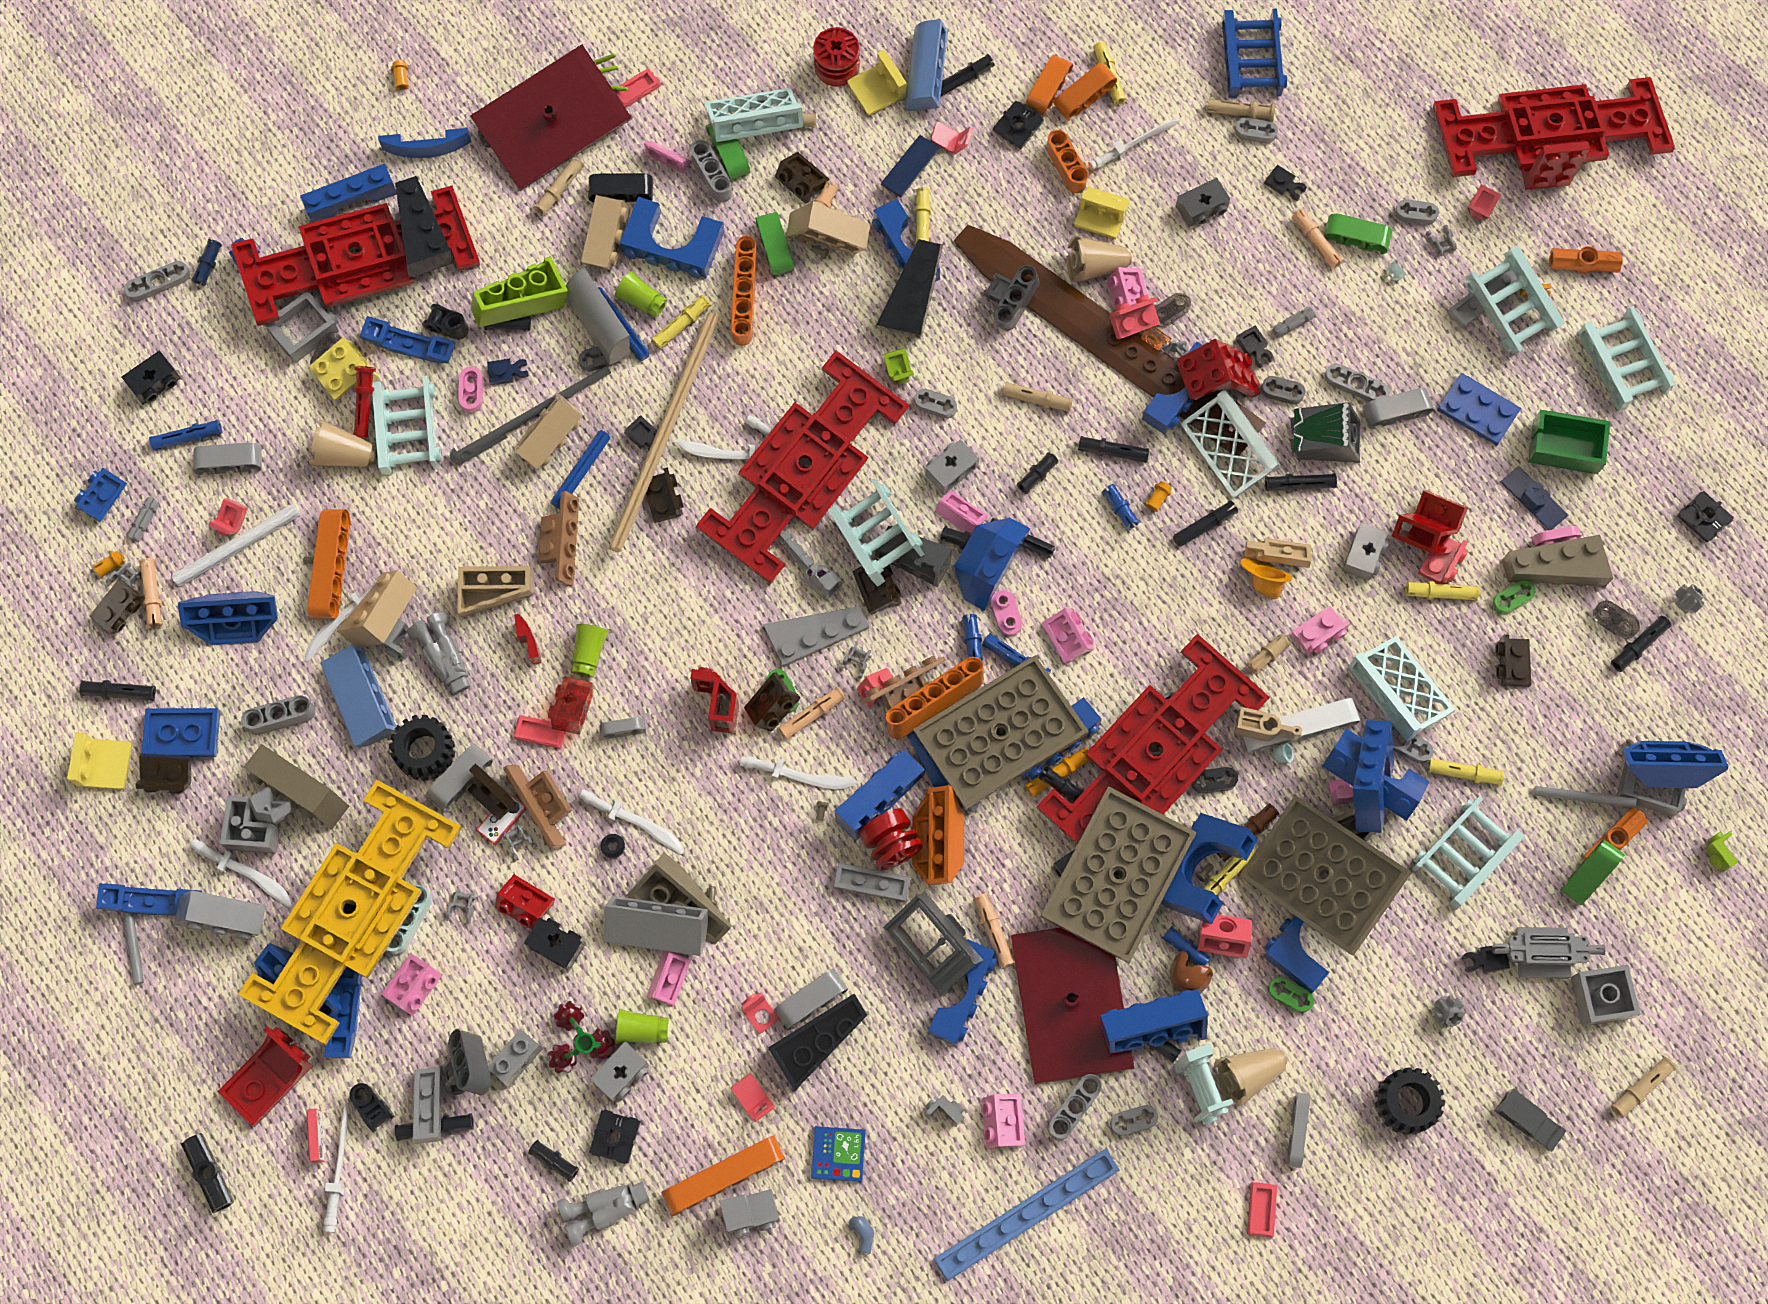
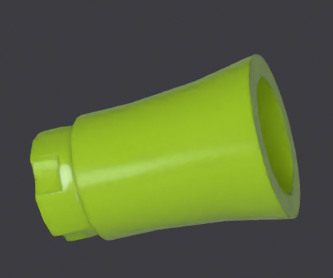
[614,271,667,317]
[571,624,609,677]
[616,1008,669,1044]

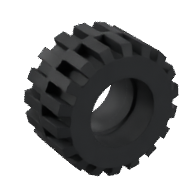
[389,715,455,781]
[1375,1067,1445,1135]

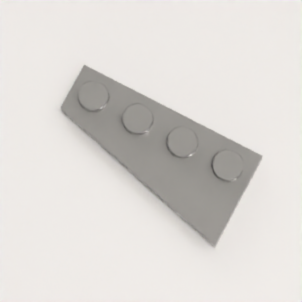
[763,606,869,667]

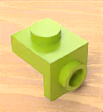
[882,348,914,384]
[1705,831,1738,872]

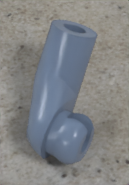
[849,1216,874,1254]

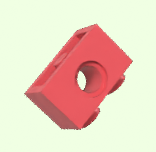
[1197,914,1252,959]

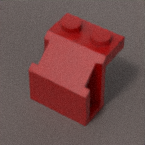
[1391,490,1468,554]
[690,667,740,734]

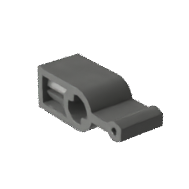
[1494,1088,1566,1152]

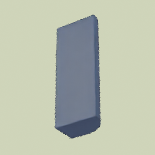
[905,19,948,111]
[320,644,397,747]

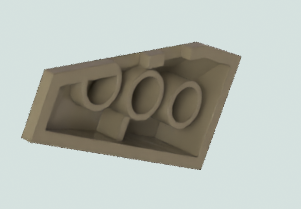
[626,852,732,944]

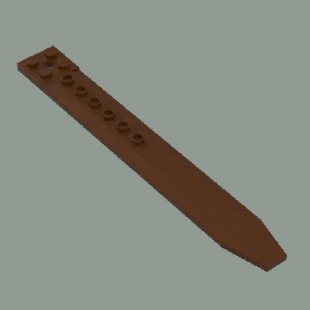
[954,225,1266,456]

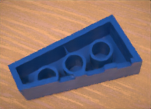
[834,749,925,841]
[1101,989,1208,1053]

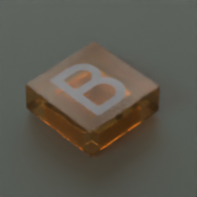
[1141,326,1172,350]

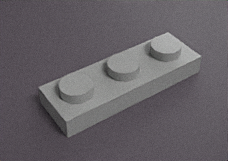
[833,863,911,903]
[413,1067,442,1144]

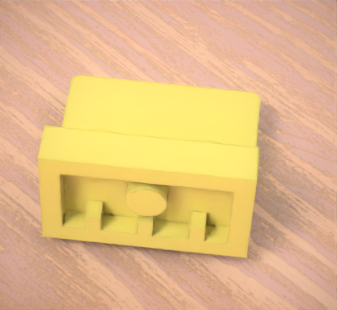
[847,49,907,116]
[309,337,380,401]
[67,732,133,790]

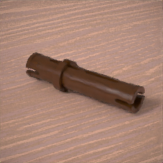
[1216,803,1280,862]

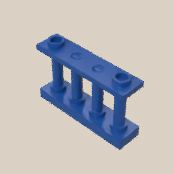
[1222,9,1287,98]

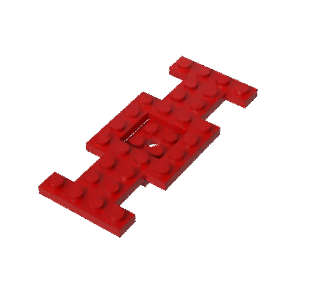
[1433,77,1675,177]
[231,186,480,326]
[696,350,910,584]
[1036,634,1270,845]

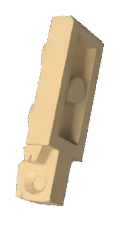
[1244,538,1311,568]

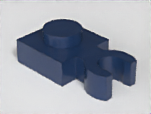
[487,358,529,385]

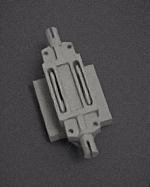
[1492,927,1606,979]

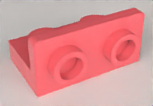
[1108,295,1160,339]
[1418,538,1468,584]

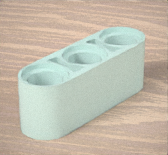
[386,885,432,956]

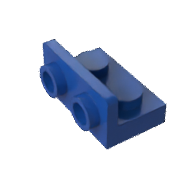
[74,467,127,522]

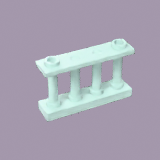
[1465,245,1566,355]
[1578,306,1675,411]
[372,376,442,476]
[828,478,925,587]
[1412,796,1525,910]
[1174,1044,1234,1125]

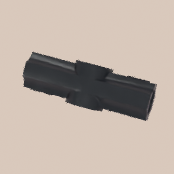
[181,1133,234,1213]

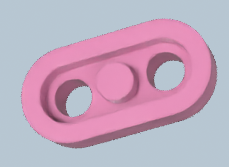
[458,367,484,413]
[1532,526,1581,546]
[991,590,1022,636]

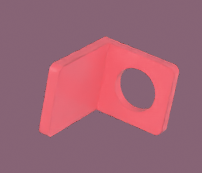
[930,122,973,154]
[741,992,779,1034]
[731,1073,775,1122]

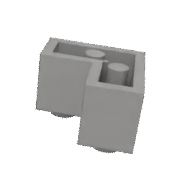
[220,796,280,854]
[720,1189,780,1238]

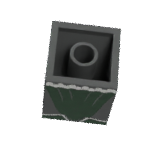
[1291,402,1360,463]

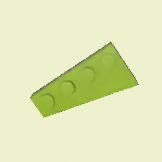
[471,256,568,327]

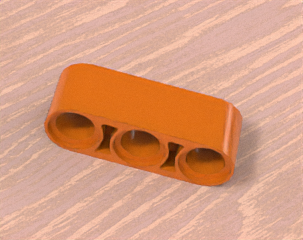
[1025,54,1073,116]
[1053,62,1117,121]
[1046,130,1088,193]

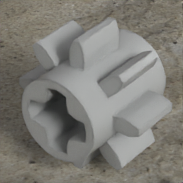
[1674,584,1705,613]
[1432,995,1465,1027]

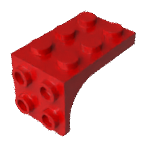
[1521,141,1590,190]
[1177,338,1260,400]
[217,1026,313,1127]

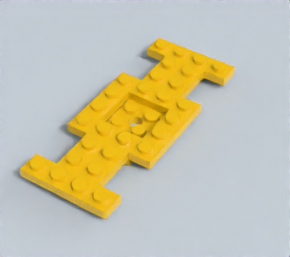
[238,779,462,1045]

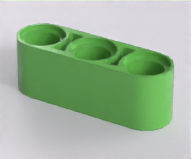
[706,124,751,180]
[755,212,794,276]
[1324,213,1392,254]
[1560,839,1625,905]

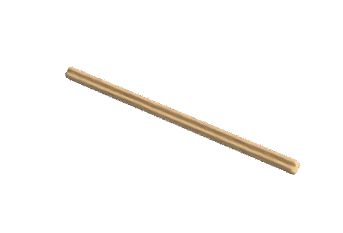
[609,312,719,553]

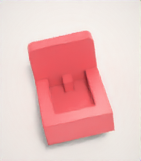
[1468,184,1501,220]
[208,498,248,536]
[857,668,893,707]

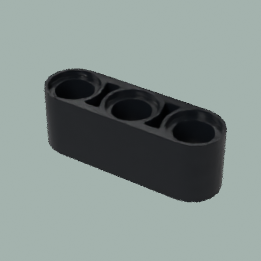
[588,173,653,202]

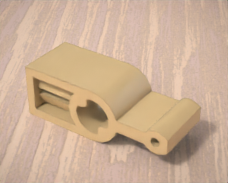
[1234,707,1302,741]

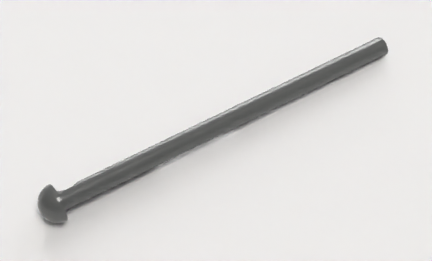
[449,365,611,465]

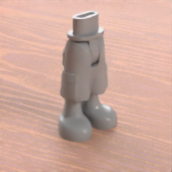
[407,611,470,695]
[557,1182,650,1247]

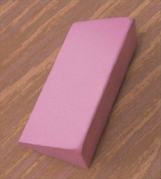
[644,141,691,173]
[934,490,988,535]
[646,951,691,1007]

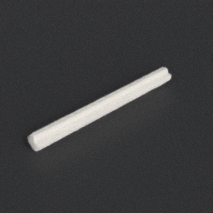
[172,504,300,586]

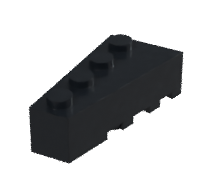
[395,176,452,279]
[876,239,943,335]
[768,993,867,1092]

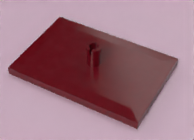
[470,44,632,190]
[1011,927,1135,1084]

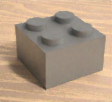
[1571,965,1641,1026]

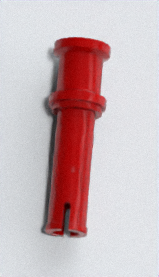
[353,366,376,438]

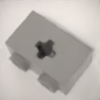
[925,439,979,495]
[1342,523,1389,581]
[488,1029,543,1087]
[590,1042,649,1102]

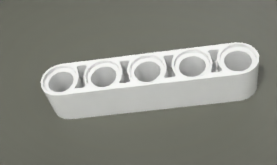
[1243,698,1361,754]

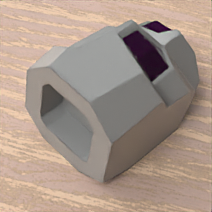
[803,564,842,600]

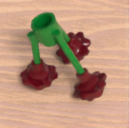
[547,1001,615,1073]

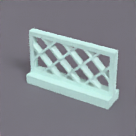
[704,88,803,142]
[1180,389,1281,498]
[1348,636,1455,742]

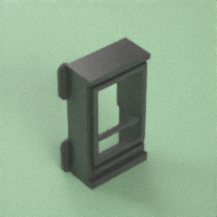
[883,892,983,996]

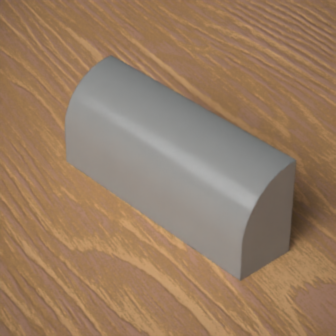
[566,268,630,365]
[604,896,708,956]

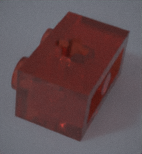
[548,676,594,735]

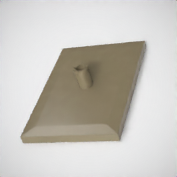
[913,655,1089,810]
[1040,786,1197,964]
[1239,795,1412,956]

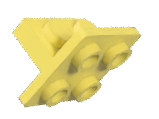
[1074,187,1130,239]

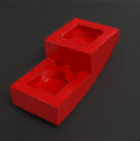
[514,614,541,664]

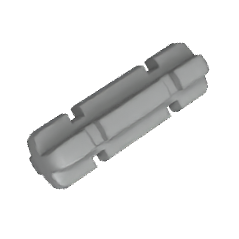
[1272,307,1315,338]
[127,497,159,542]
[777,531,814,570]

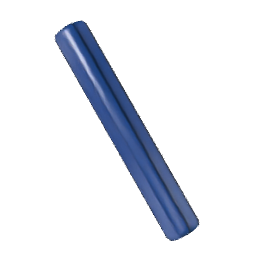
[598,287,649,361]
[551,430,610,509]

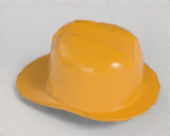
[1240,558,1293,599]

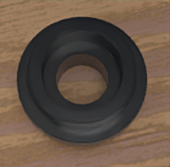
[600,834,625,858]

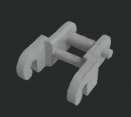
[1426,224,1457,256]
[1162,341,1189,365]
[106,562,141,588]
[840,644,872,679]
[503,823,537,861]
[446,888,477,924]

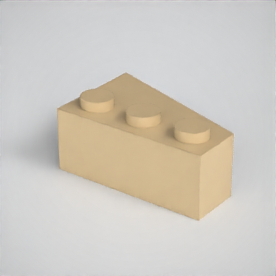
[581,195,630,271]
[786,201,870,254]
[514,391,582,470]
[457,566,534,618]
[337,570,417,647]

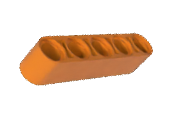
[731,236,757,346]
[307,509,351,620]
[885,657,984,739]
[661,1135,786,1216]

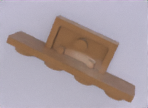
[538,491,579,586]
[860,656,946,710]
[503,765,572,848]

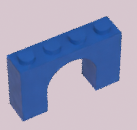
[620,197,724,278]
[1353,720,1394,833]
[1322,729,1430,821]
[1161,813,1258,925]
[1263,916,1329,994]

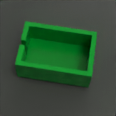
[1528,409,1611,474]

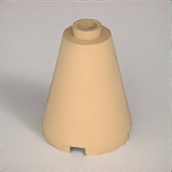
[1066,236,1132,283]
[309,420,377,467]
[1214,1048,1287,1107]

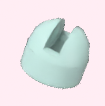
[1386,261,1407,281]
[1273,743,1294,763]

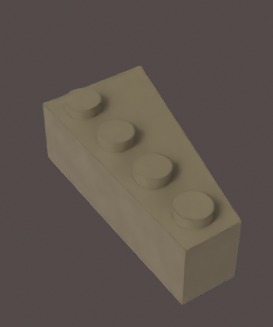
[1502,535,1613,587]
[244,744,350,829]

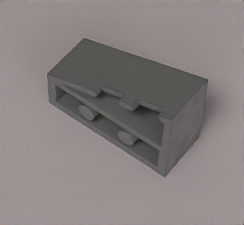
[875,526,952,587]

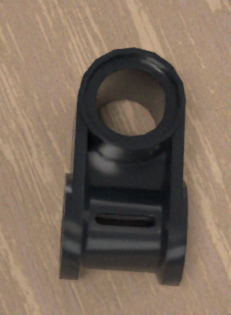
[422,304,469,340]
[349,1083,395,1133]

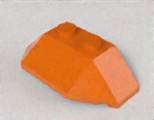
[912,785,964,885]

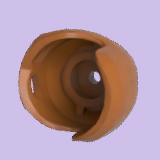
[1170,951,1213,994]

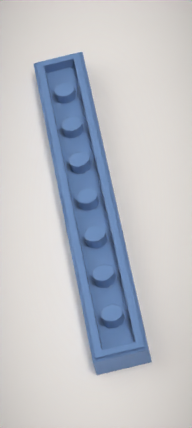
[933,1148,1120,1281]

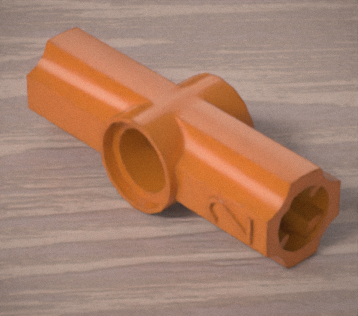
[1549,246,1623,274]
[1582,808,1649,860]

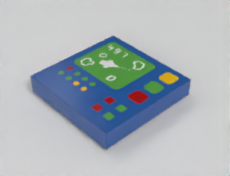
[811,1126,866,1182]

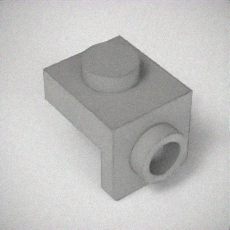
[383,619,409,660]
[248,788,293,824]
[925,1095,964,1126]

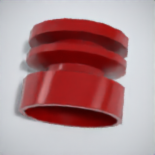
[813,27,860,87]
[858,808,923,871]

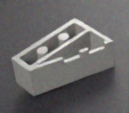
[174,890,266,940]

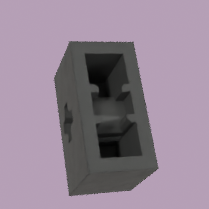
[1176,178,1230,227]

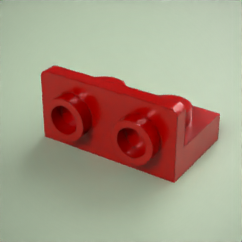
[495,874,555,930]

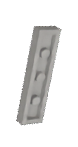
[1447,269,1517,329]

